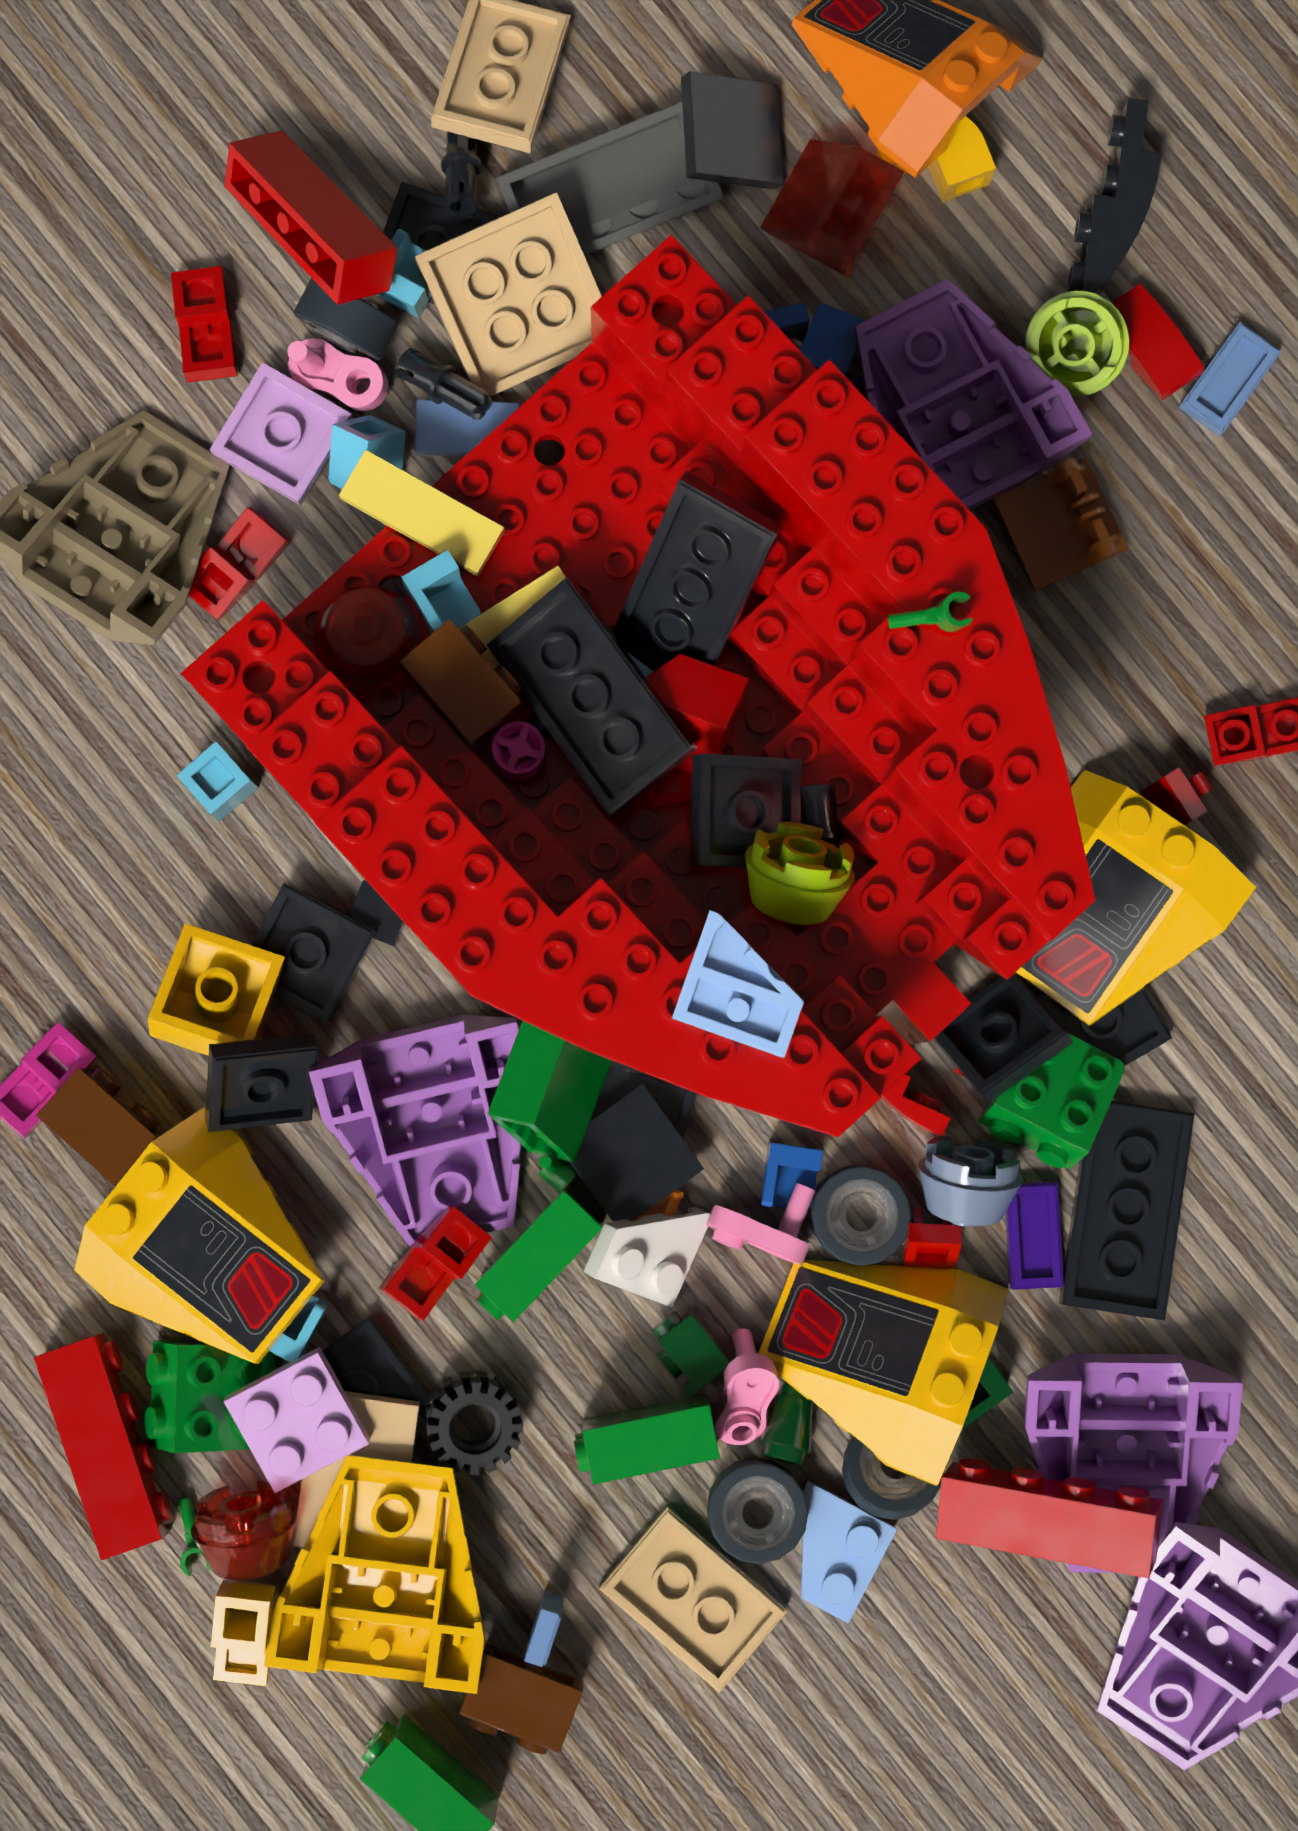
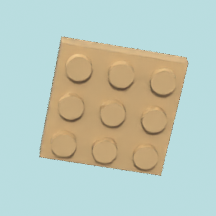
[414,192,602,397]

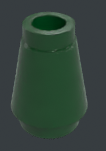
[760,1384,813,1466]

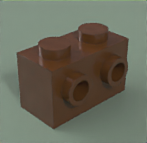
[400,619,522,751]
[36,1067,162,1186]
[459,1643,584,1754]

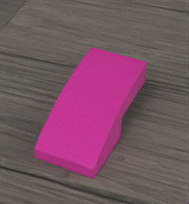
[0,1022,97,1140]

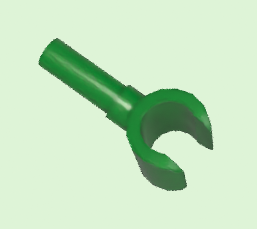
[888,592,973,632]
[539,1155,578,1193]
[178,1497,215,1576]

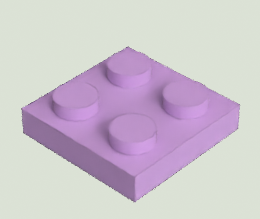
[210,362,353,506]
[224,1347,370,1493]

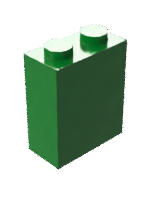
[488,1020,612,1162]
[475,1188,603,1322]
[574,1394,720,1485]
[360,1714,499,1831]

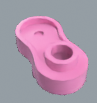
[287,338,389,412]
[706,1183,815,1265]
[712,1328,779,1445]

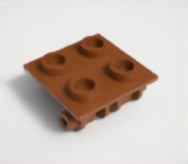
[993,457,1128,591]

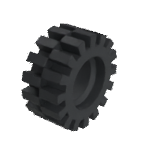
[425,1371,523,1475]

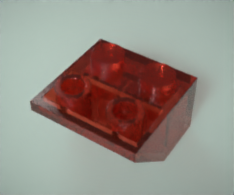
[760,139,905,278]

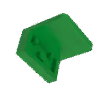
[978,1034,1125,1169]
[144,1340,275,1453]

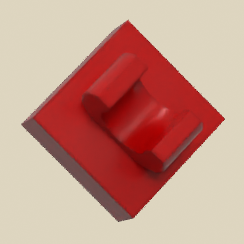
[1140,768,1213,825]
[903,1208,962,1269]

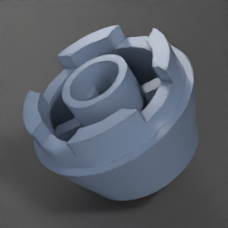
[918,1136,1023,1227]

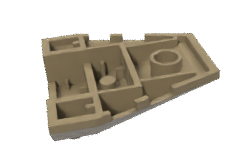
[0,410,230,645]

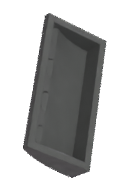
[494,101,724,256]

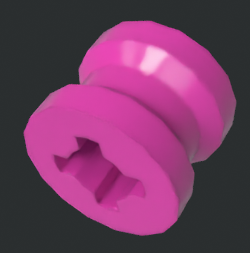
[491,721,546,782]

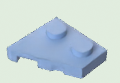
[672,910,804,1058]
[800,1478,897,1623]

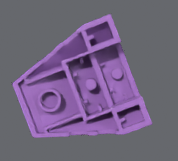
[855,279,1093,510]
[309,1014,521,1247]
[1024,1353,1243,1573]
[1097,1522,1298,1770]

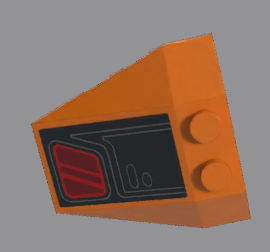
[791,0,1042,178]

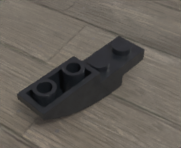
[1068,98,1162,295]

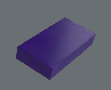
[1005,1182,1064,1290]

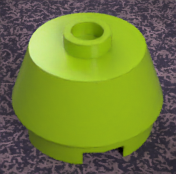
[1026,291,1129,396]
[745,822,855,925]

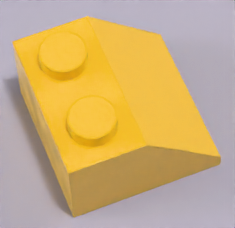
[148,923,285,1056]

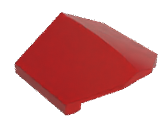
[646,654,750,774]

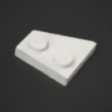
[583,1207,710,1307]

